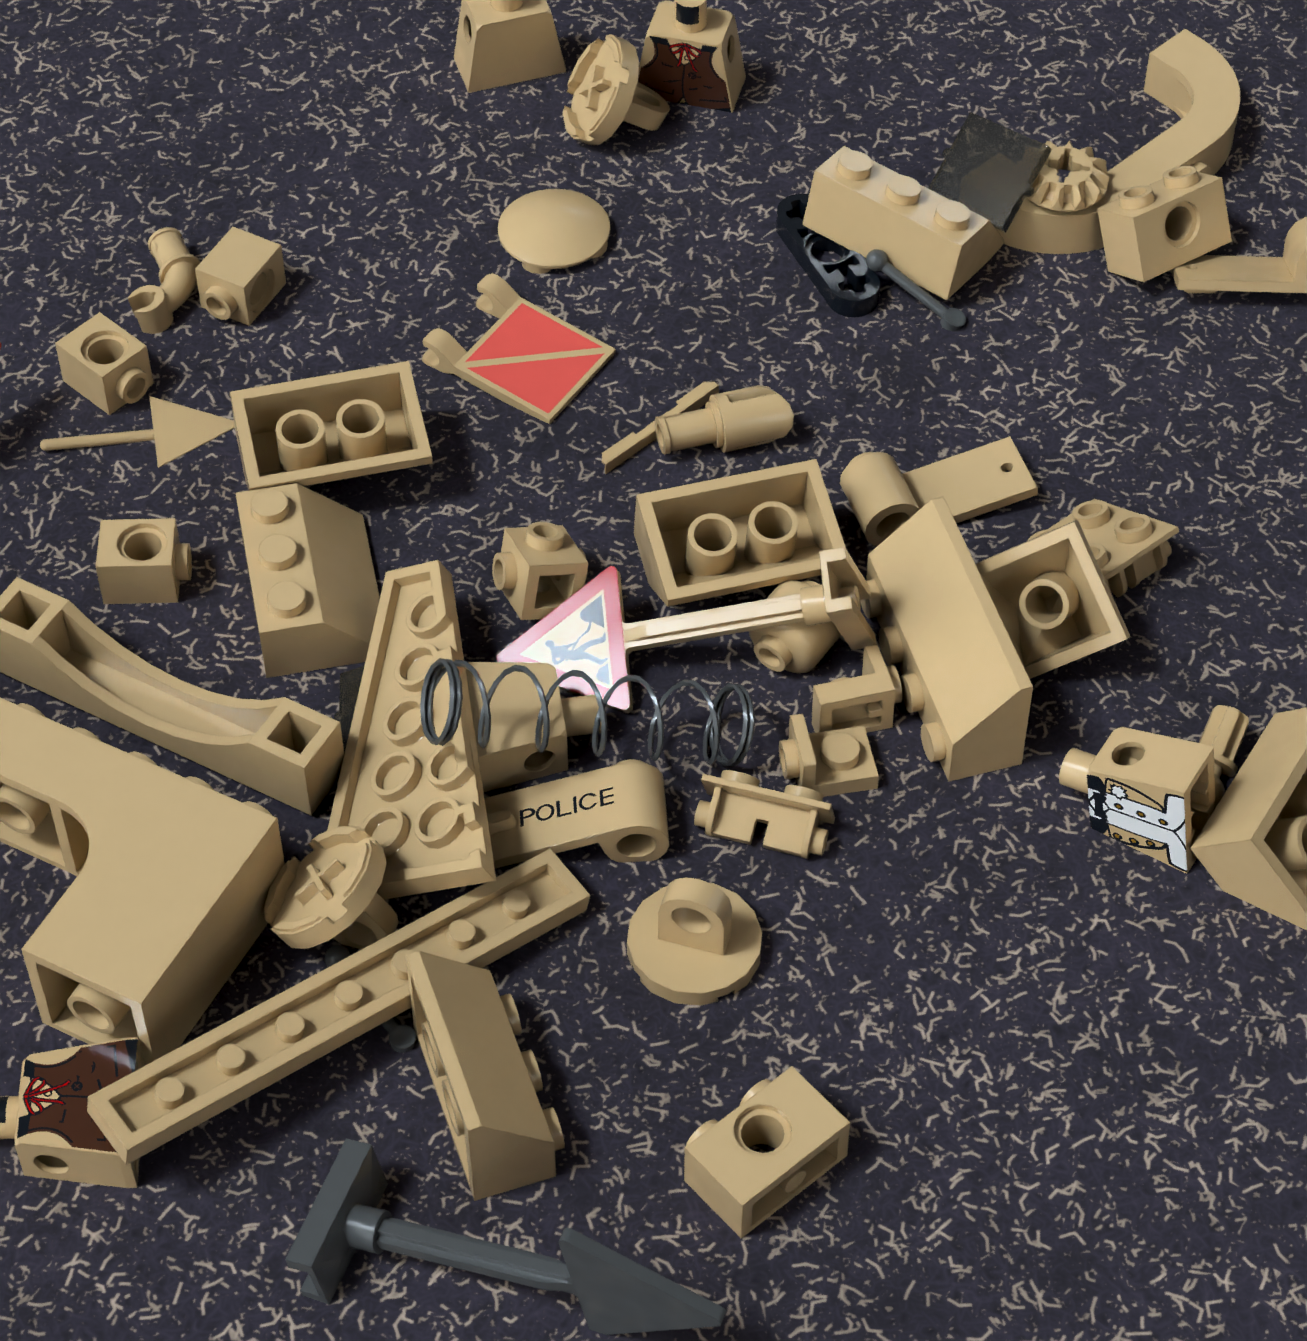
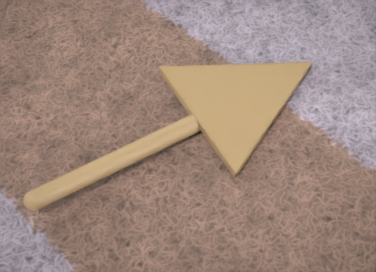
[40,396,235,468]

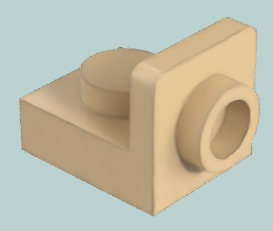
[812,644,902,733]
[779,714,879,797]

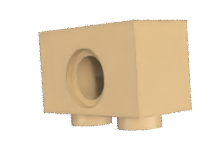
[1097,166,1232,282]
[684,1066,850,1238]

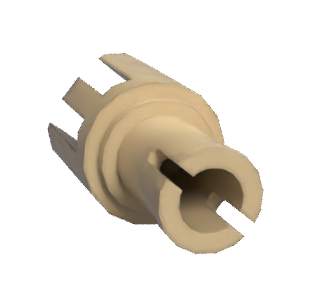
[655,385,794,455]

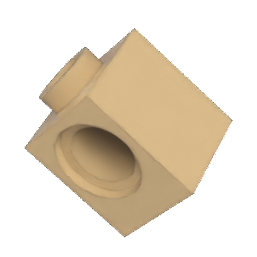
[195,227,286,326]
[55,312,154,415]
[96,518,192,604]

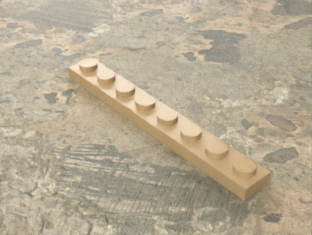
[87,848,590,1165]

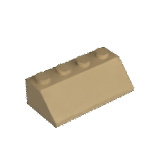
[860,496,1033,782]

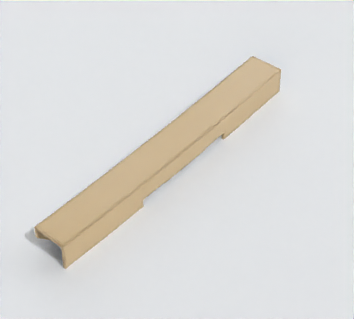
[602,382,719,474]

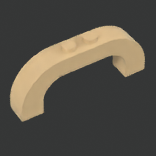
[961,29,1241,254]

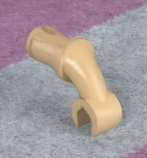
[128,227,201,334]

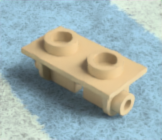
[694,770,835,859]

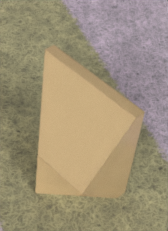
[975,520,1131,679]

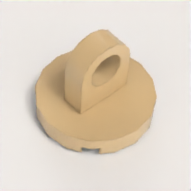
[563,34,670,145]
[264,826,398,949]
[627,877,762,1006]

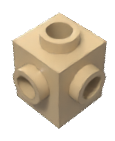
[492,522,589,620]

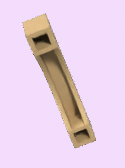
[0,577,344,815]

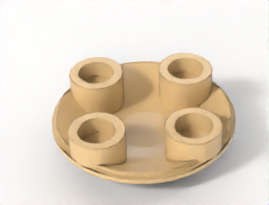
[498,189,610,274]

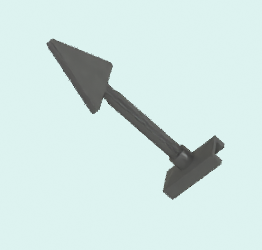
[285,1138,726,1335]

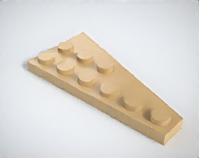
[327,560,496,900]

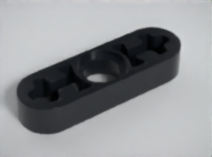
[776,194,880,317]

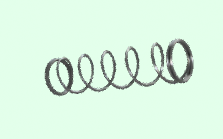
[420,658,755,767]

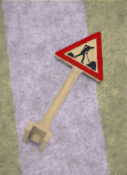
[496,547,877,713]

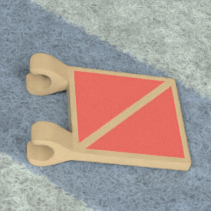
[422,273,616,424]

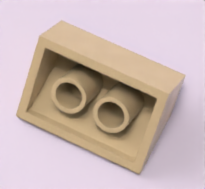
[802,146,1004,300]
[230,361,433,491]
[634,459,847,607]
[235,483,380,678]
[1190,707,1307,930]
[406,951,565,1201]

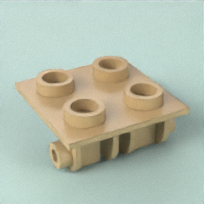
[1028,499,1179,597]

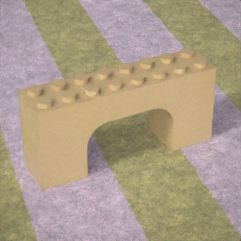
[0,698,285,1065]

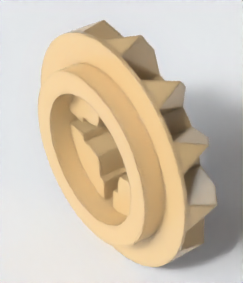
[1017,141,1109,212]

